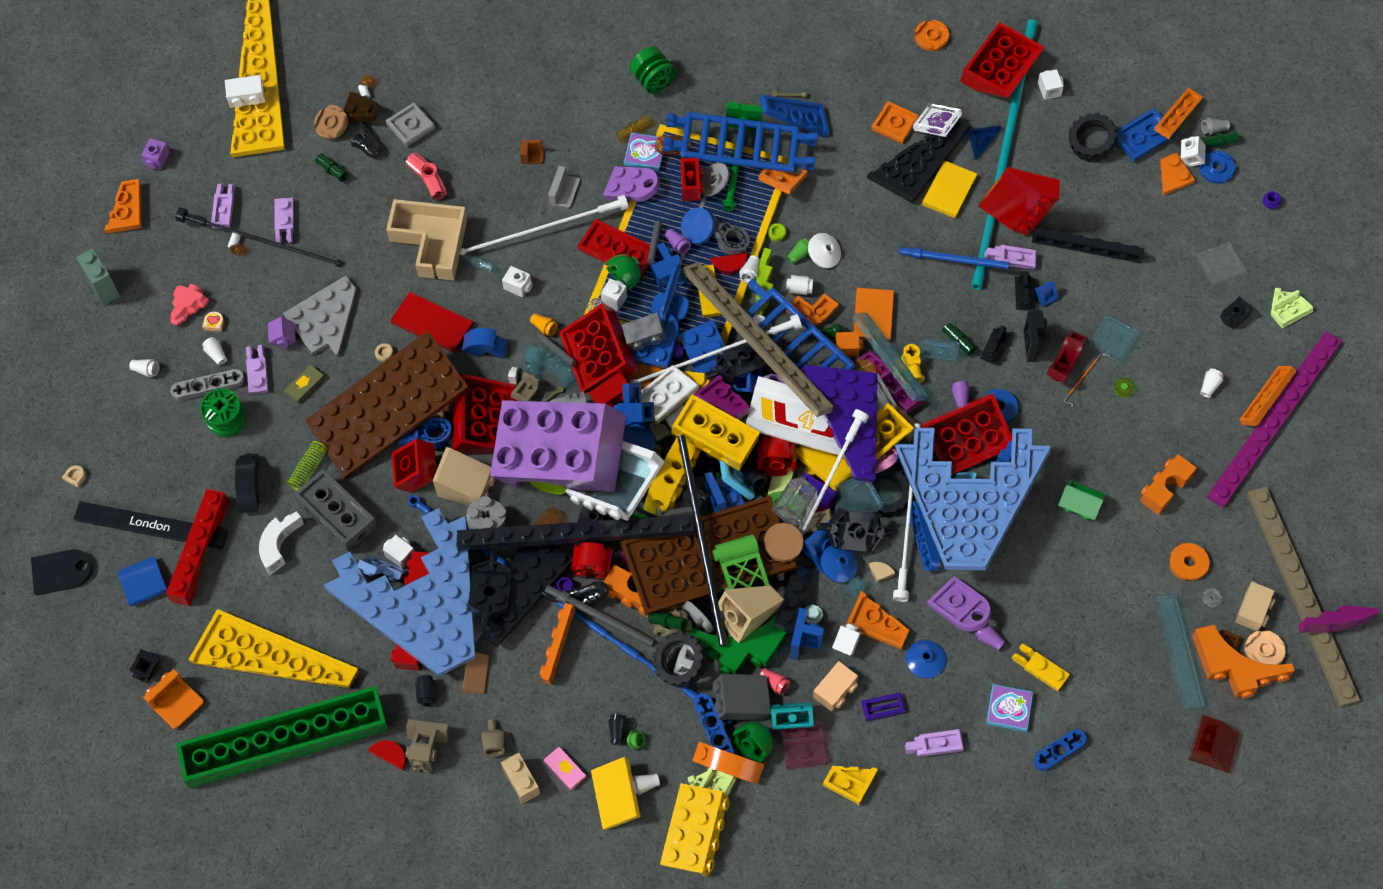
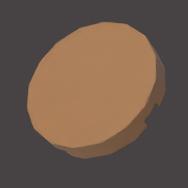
[314,105,348,140]
[763,523,803,562]

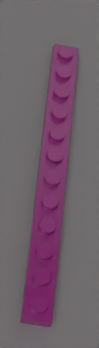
[1206,331,1342,508]

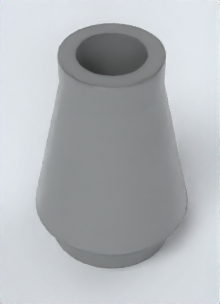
[1201,118,1230,136]

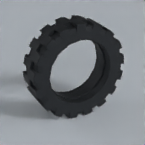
[1069,113,1118,162]
[860,466,910,518]
[652,632,708,688]

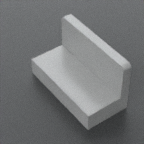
[548,166,580,209]

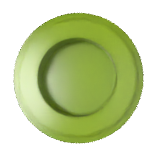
[768,223,786,242]

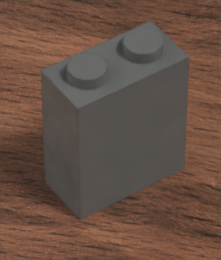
[713,674,771,721]

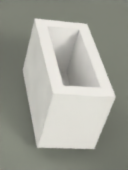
[225,75,265,108]

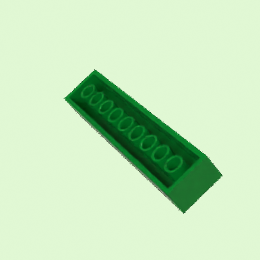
[176,686,389,789]

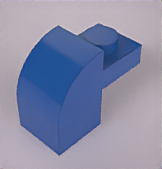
[651,242,680,289]
[462,328,508,359]
[733,368,762,396]
[618,383,655,422]

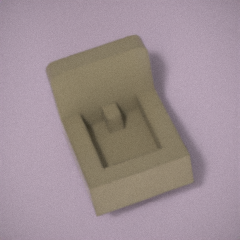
[511,372,540,401]

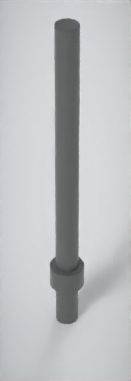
[544,585,654,647]

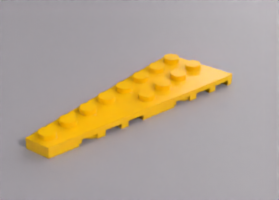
[189,609,359,688]

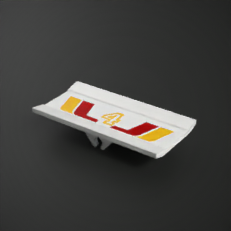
[746,376,845,457]

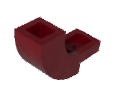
[1047,330,1088,382]

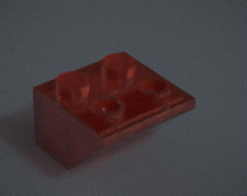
[1188,715,1239,773]

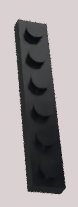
[1031,227,1145,264]

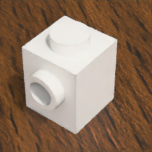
[1038,69,1064,100]
[1181,136,1206,167]
[502,266,533,297]
[601,279,627,311]
[383,535,414,569]
[832,623,862,656]

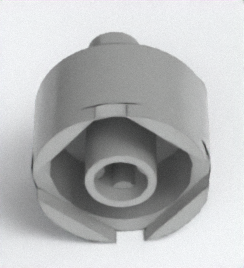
[466,496,506,529]

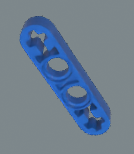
[910,501,940,571]
[694,693,735,754]

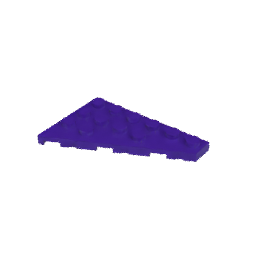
[802,365,878,482]

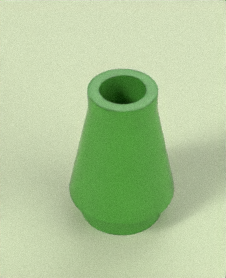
[786,238,809,264]

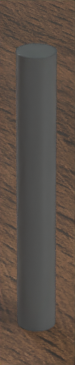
[647,221,662,264]
[536,332,577,367]

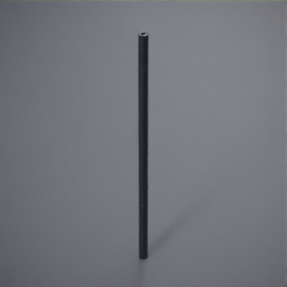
[677,435,727,647]

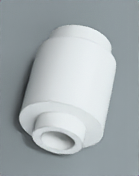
[786,275,813,295]

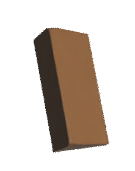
[463,652,489,694]

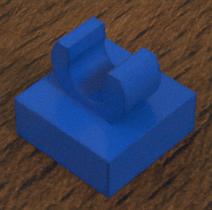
[1035,281,1059,306]

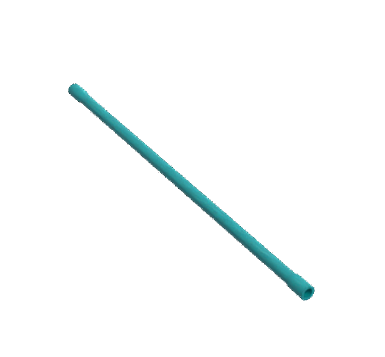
[971,19,1038,290]

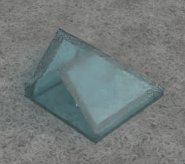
[835,478,884,513]

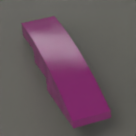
[856,350,922,414]
[1298,605,1380,633]

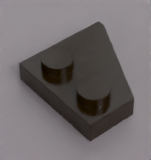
[344,92,380,122]

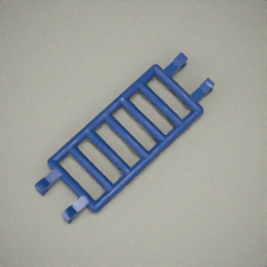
[663,112,818,172]
[746,278,855,370]

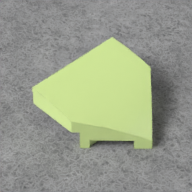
[1271,288,1313,329]
[688,768,736,795]

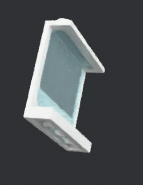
[565,441,664,521]

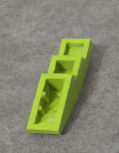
[756,248,773,317]

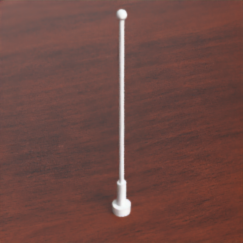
[459,195,629,255]
[629,314,802,383]
[776,409,869,581]
[893,423,921,602]

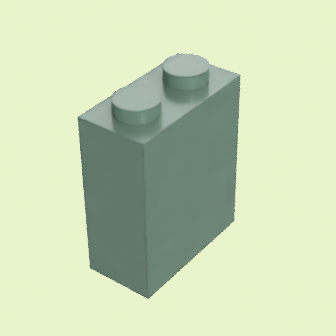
[76,249,121,306]

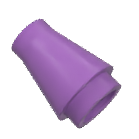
[665,229,691,254]
[951,381,970,407]
[974,624,1005,650]

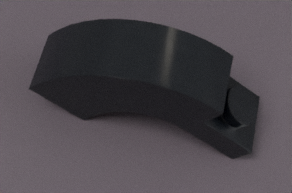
[235,453,260,513]

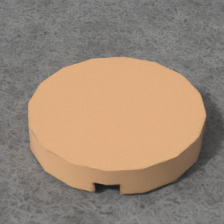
[1244,631,1286,665]

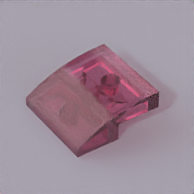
[781,722,827,770]

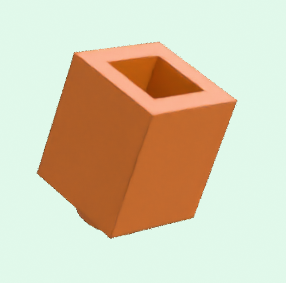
[835,332,863,357]

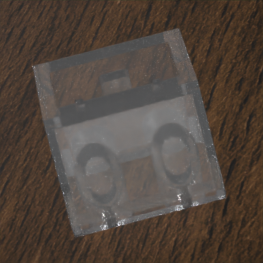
[771,477,820,533]

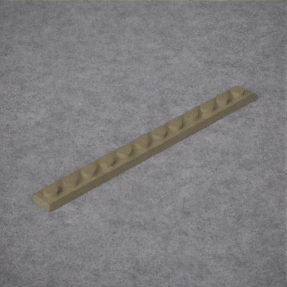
[683,262,833,417]
[1247,487,1360,708]

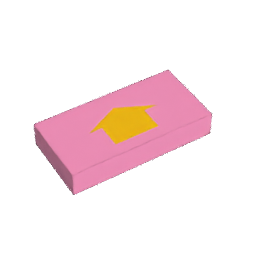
[544,747,586,791]

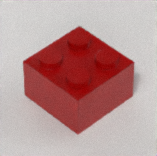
[392,438,436,493]

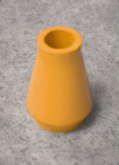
[530,313,558,336]

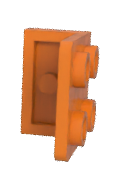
[143,669,204,730]

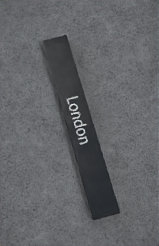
[73,501,228,550]

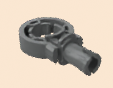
[712,214,750,255]

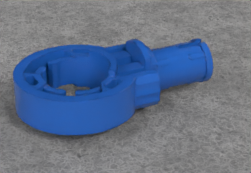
[398,417,453,449]

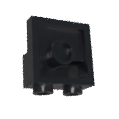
[1023,310,1047,362]

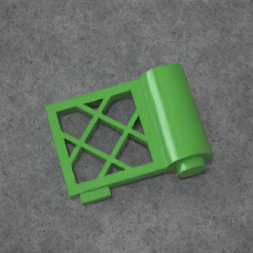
[712,534,770,590]

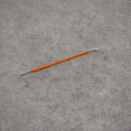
[1064,353,1111,407]

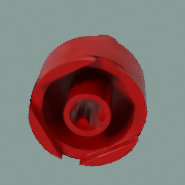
[758,435,796,476]
[571,542,613,580]

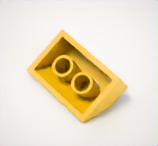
[876,403,914,460]

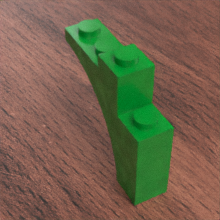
[689,615,790,674]

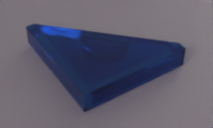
[968,125,1001,160]

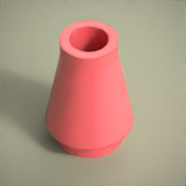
[760,668,790,695]

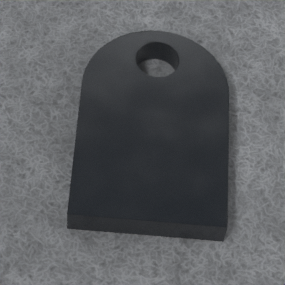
[31,549,93,596]

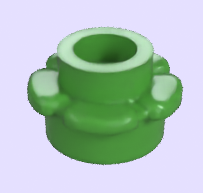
[627,730,645,750]

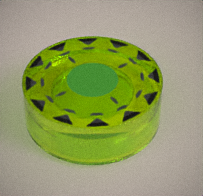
[1114,378,1134,397]

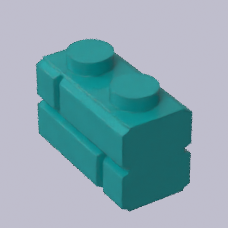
[771,702,814,729]

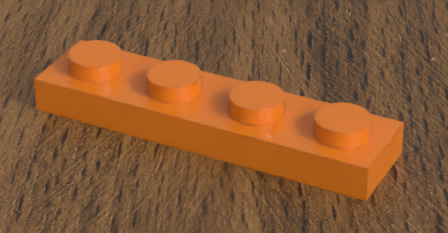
[1154,88,1203,139]
[1239,366,1296,426]
[540,603,575,685]

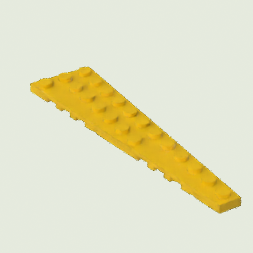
[230,0,285,158]

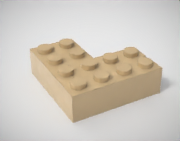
[386,199,468,281]

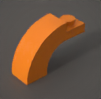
[692,742,764,784]

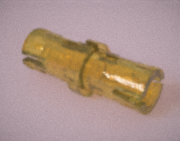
[615,115,651,142]

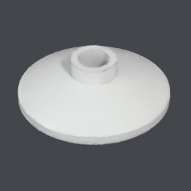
[808,233,841,268]

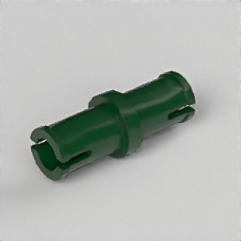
[1201,131,1239,148]
[315,153,348,182]
[942,323,976,356]
[648,612,688,631]

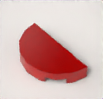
[710,253,747,274]
[368,740,406,771]

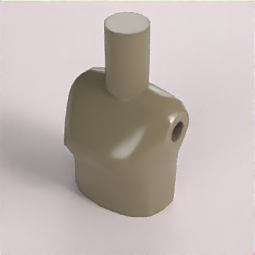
[481,719,505,757]

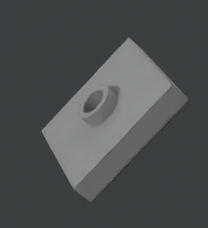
[385,102,435,147]

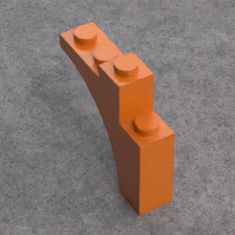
[1192,625,1295,699]

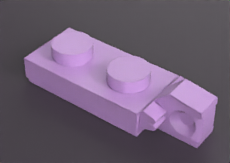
[984,245,1036,270]
[905,729,964,757]

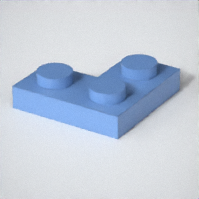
[357,557,408,582]

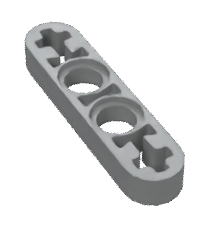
[170,369,245,401]

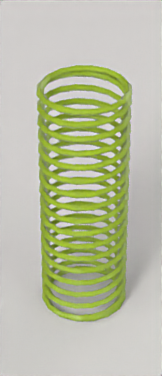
[287,441,327,490]

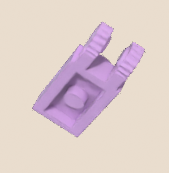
[211,184,234,229]
[274,197,294,243]
[246,345,269,396]

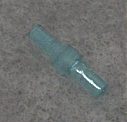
[460,254,495,272]

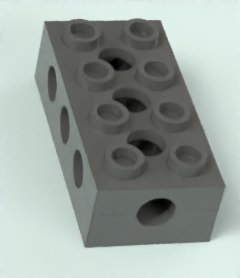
[294,469,378,552]

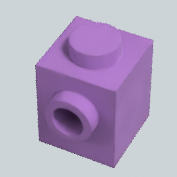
[141,139,170,169]
[268,316,296,349]

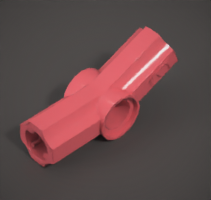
[406,152,447,200]

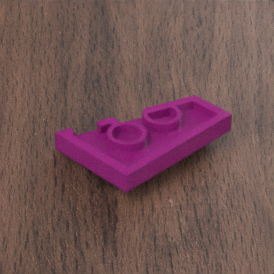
[694,375,750,420]

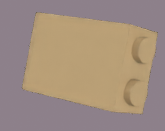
[433,447,495,505]

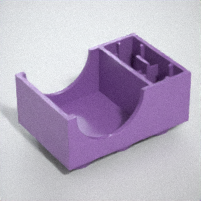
[490,401,626,492]

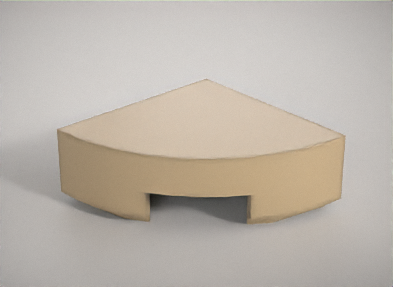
[869,562,895,583]

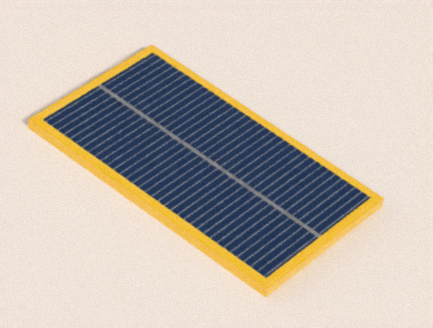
[584,124,789,349]

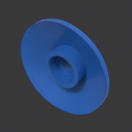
[820,546,858,583]
[906,640,946,678]

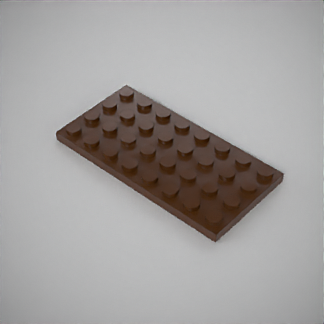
[305,331,470,479]
[621,496,797,616]

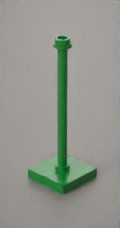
[722,102,763,211]

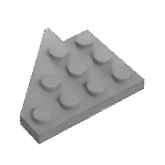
[283,276,357,357]

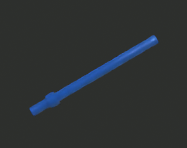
[899,247,1010,269]

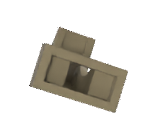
[406,719,449,773]

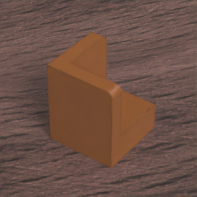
[520,140,544,164]

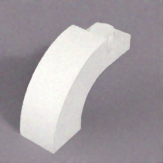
[259,511,304,575]

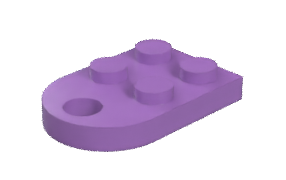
[603,166,660,202]
[927,576,991,632]

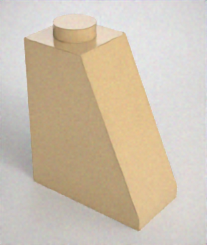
[718,586,784,643]

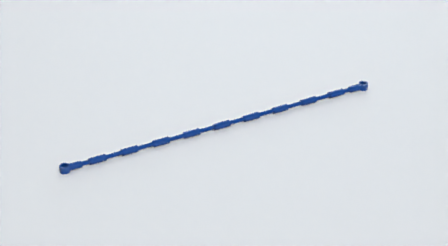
[408,495,734,726]

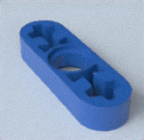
[1034,729,1086,771]

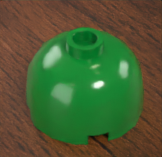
[605,254,641,291]
[732,722,773,763]

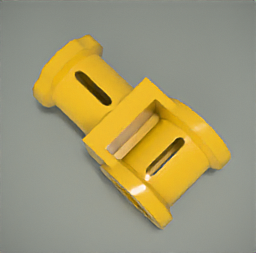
[901,344,925,385]

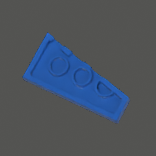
[760,95,830,138]

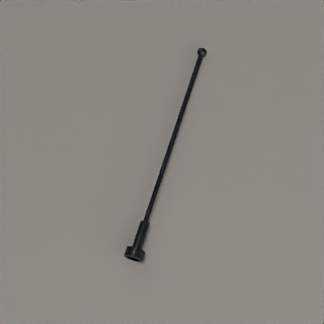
[175,207,342,267]

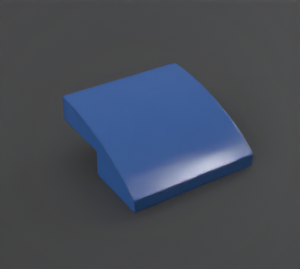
[117,556,167,607]

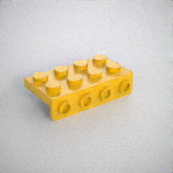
[660,783,730,877]

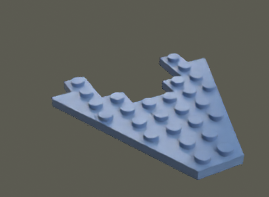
[895,428,1051,570]
[324,508,475,677]

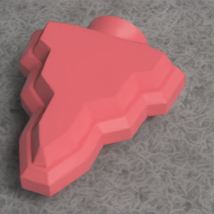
[171,284,209,326]

